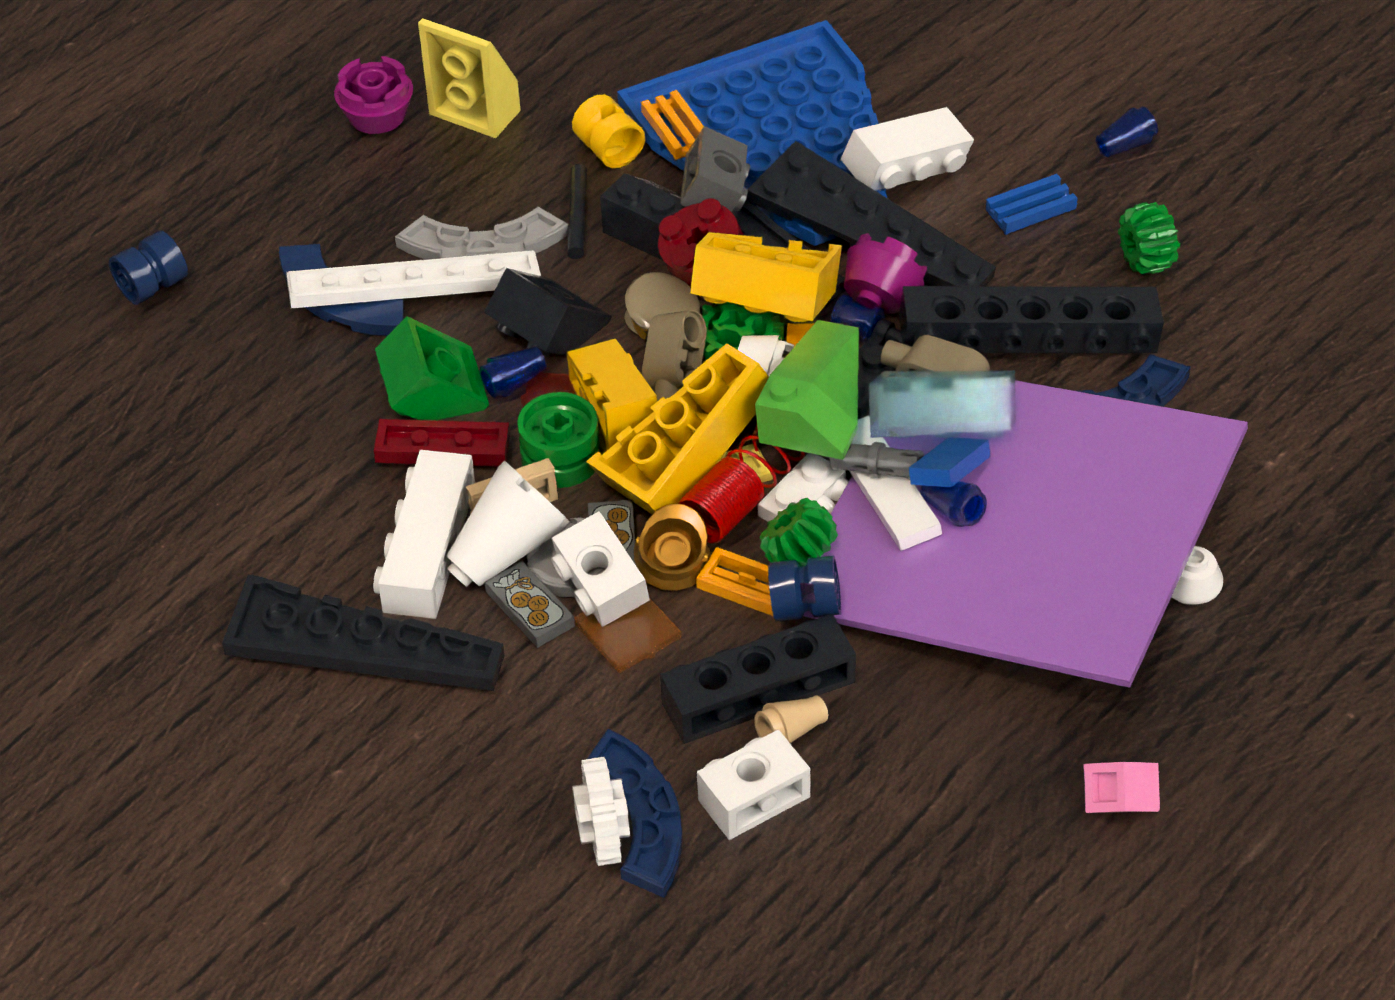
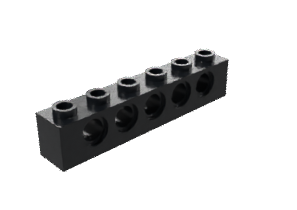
[899,286,1164,353]

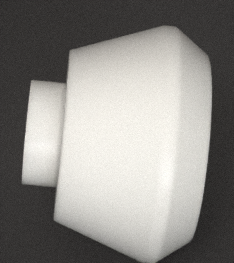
[1172,546,1223,605]

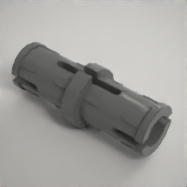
[830,442,924,478]

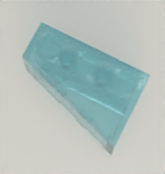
[869,371,1016,438]

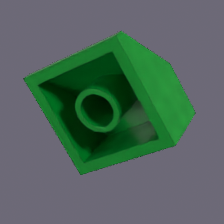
[375,316,489,420]

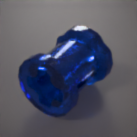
[830,294,885,342]

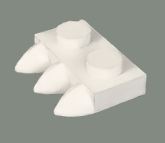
[758,453,849,521]

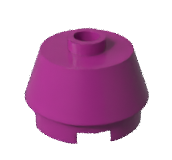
[334,56,413,134]
[844,233,927,314]

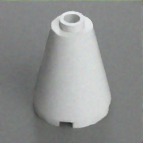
[447,461,570,587]

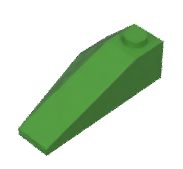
[755,320,859,460]

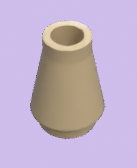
[754,695,828,744]

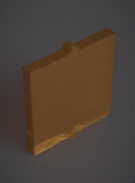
[574,598,682,673]

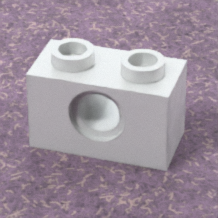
[551,511,650,627]
[697,729,810,840]

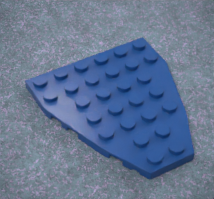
[617,20,887,246]

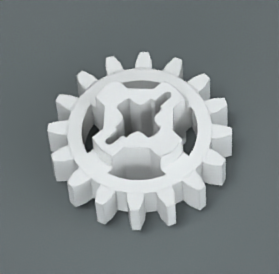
[572,757,630,866]

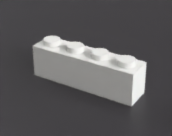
[373,450,475,619]

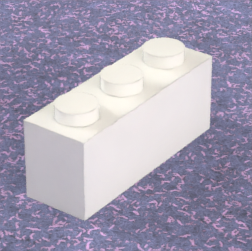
[841,107,974,191]

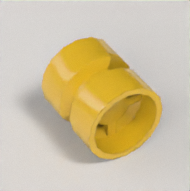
[572,94,645,168]

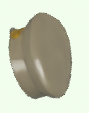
[625,272,700,340]

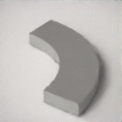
[395,207,568,260]

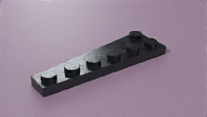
[746,141,996,286]
[222,574,505,691]

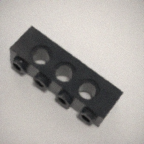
[660,614,856,744]

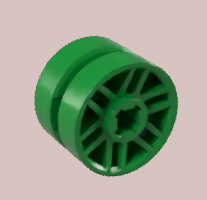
[517,392,600,488]

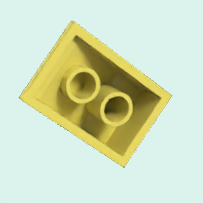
[418,18,520,138]

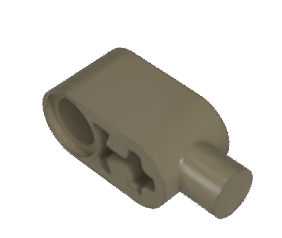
[642,310,707,401]
[881,335,990,406]

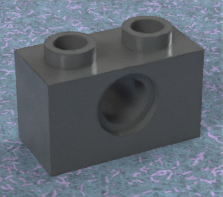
[680,126,750,212]

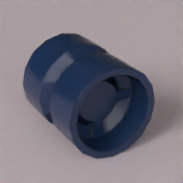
[108,230,188,305]
[768,556,841,621]

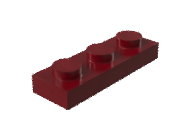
[374,419,510,466]

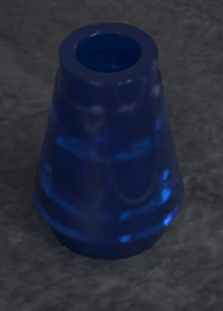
[1096,106,1158,157]
[479,346,546,398]
[920,481,987,526]

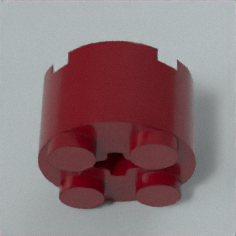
[658,198,744,299]

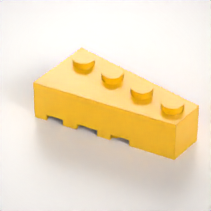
[586,343,769,515]

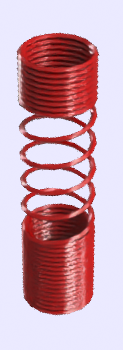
[678,425,805,544]

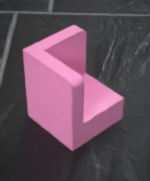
[1084,762,1160,813]

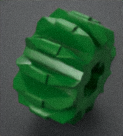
[1118,202,1180,274]
[759,498,838,566]

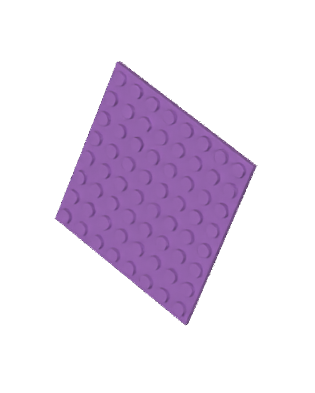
[803,375,1248,688]

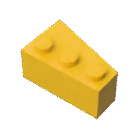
[690,232,842,322]
[567,338,657,453]

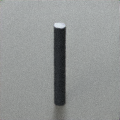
[567,164,587,259]

